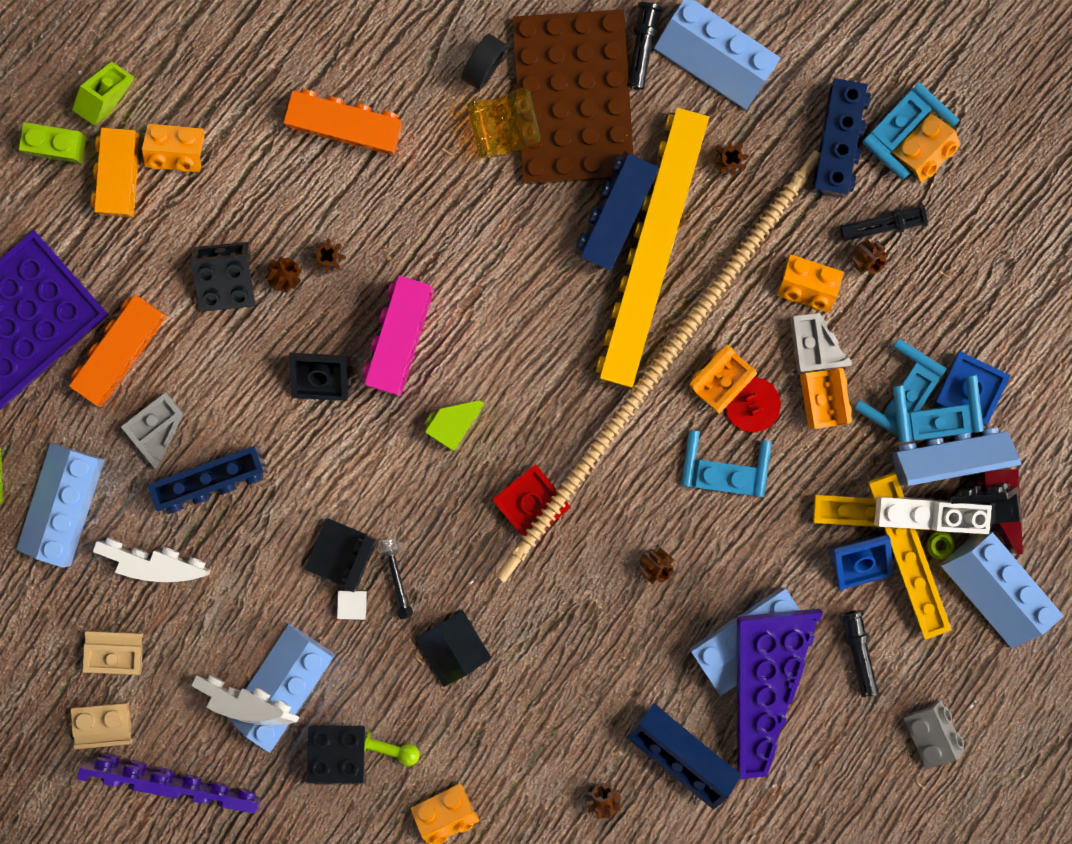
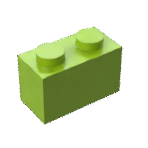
[19,122,87,164]

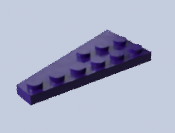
[737,609,823,779]
[77,753,262,814]

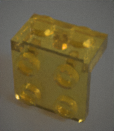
[467,88,541,158]

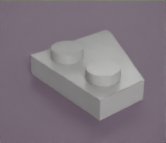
[790,313,852,373]
[121,392,184,469]

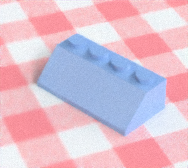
[654,0,781,110]
[892,427,1021,486]
[16,443,105,567]
[940,531,1063,648]
[689,587,800,696]
[227,624,336,753]

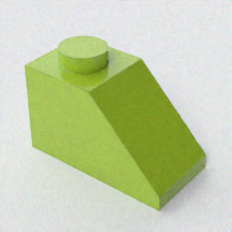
[72,61,134,126]
[424,400,485,451]

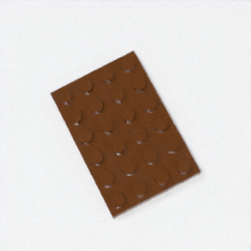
[513,9,634,185]

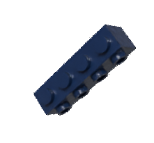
[811,78,871,198]
[576,151,659,270]
[147,446,268,515]
[626,703,741,810]

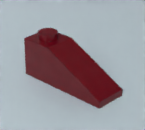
[975,469,1023,554]

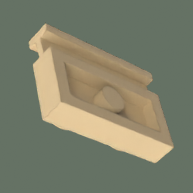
[83,631,143,675]
[71,702,132,749]

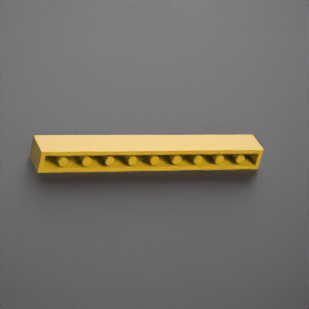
[596,108,709,388]

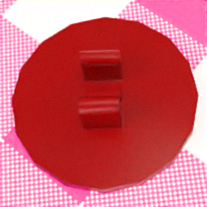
[725,377,781,433]

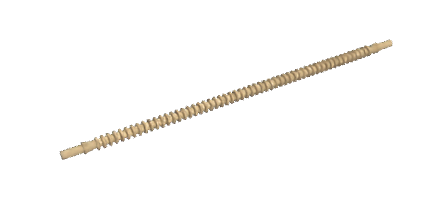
[496,150,821,583]

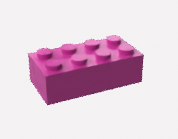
[362,275,434,397]

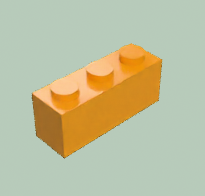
[91,128,140,218]

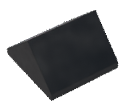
[289,353,350,401]
[415,610,492,687]

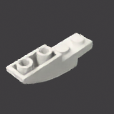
[874,497,992,534]
[93,538,211,582]
[192,675,299,726]

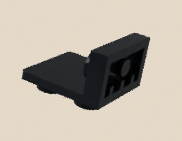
[190,242,255,312]
[950,482,1022,524]
[305,518,378,593]
[307,725,367,785]

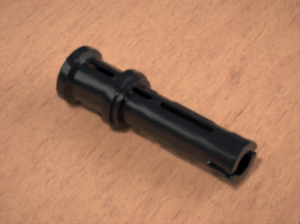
[627,2,663,90]
[840,202,928,242]
[839,610,879,697]

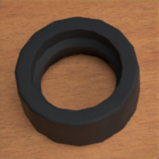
[461,33,507,90]

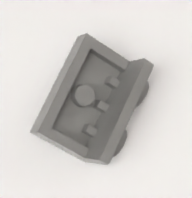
[903,700,964,770]

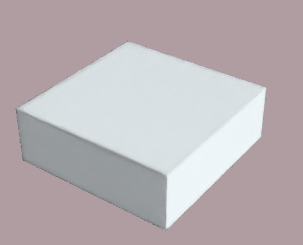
[337,590,367,620]

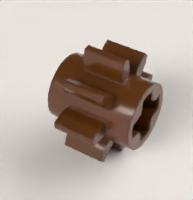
[713,141,749,177]
[310,238,346,275]
[851,240,888,275]
[265,256,302,293]
[639,547,674,584]
[587,784,621,819]

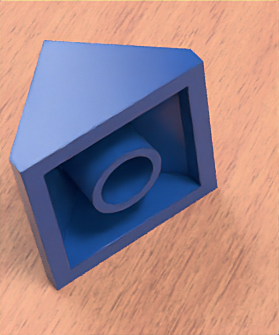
[828,534,894,590]

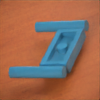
[862,82,960,181]
[854,338,946,438]
[892,375,984,443]
[681,430,772,497]

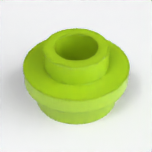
[926,531,955,559]

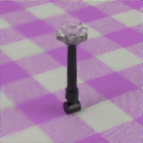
[375,537,413,619]

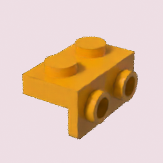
[892,113,960,183]
[142,124,205,172]
[777,254,843,312]
[689,344,757,414]
[800,368,852,430]
[410,783,479,844]

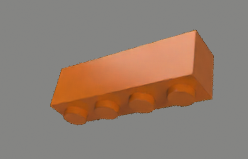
[284,89,403,156]
[69,294,168,407]

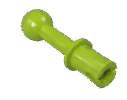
[365,732,420,766]

